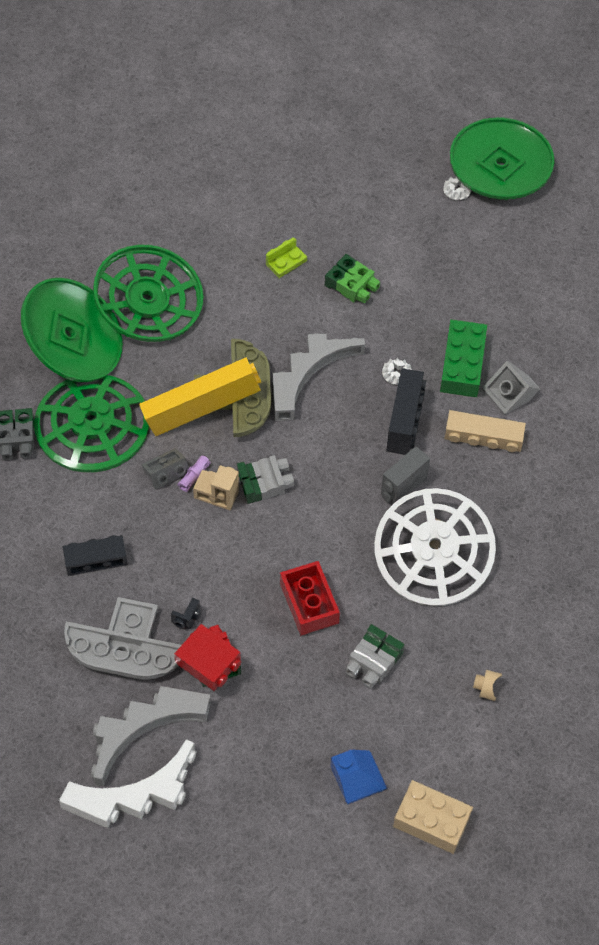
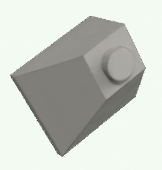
[483,361,540,414]

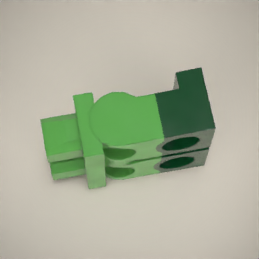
[324,254,380,303]

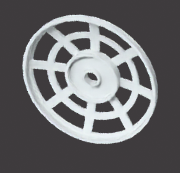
[374,488,496,606]

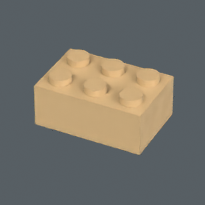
[393,780,473,854]

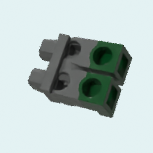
[0,408,34,460]

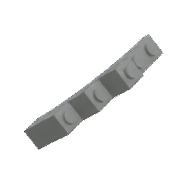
[273,333,365,421]
[91,686,211,786]

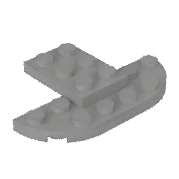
[64,597,181,679]

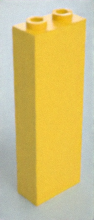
[139,357,261,436]

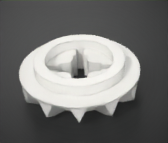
[443,177,471,200]
[382,358,412,385]

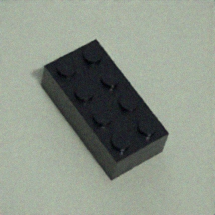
[386,368,427,455]

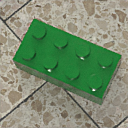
[440,319,487,398]

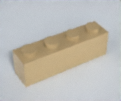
[444,410,526,452]

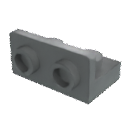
[141,448,188,489]

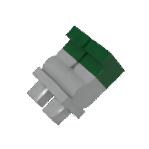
[237,455,294,504]
[346,624,405,688]

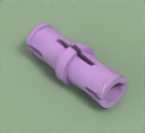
[178,456,211,492]

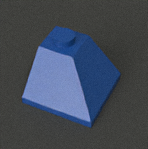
[330,750,387,805]

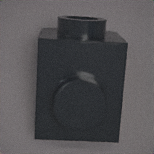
[171,598,202,629]

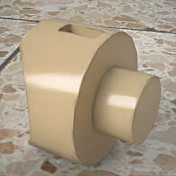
[473,669,502,701]

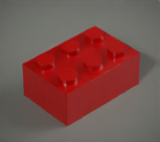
[280,561,340,636]

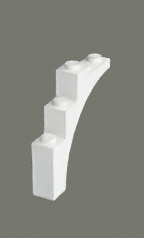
[59,740,196,828]

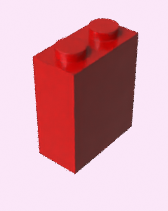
[174,624,241,691]

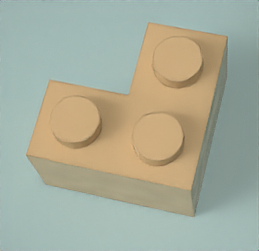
[193,465,239,510]

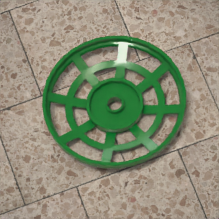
[93,245,203,342]
[34,375,149,472]

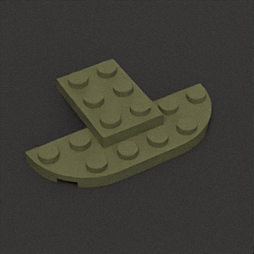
[194,339,271,437]

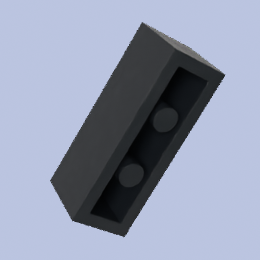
[62,535,128,576]

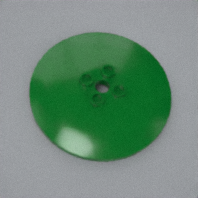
[450,118,554,199]
[21,278,123,382]

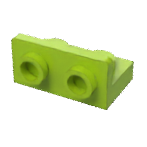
[266,237,308,278]

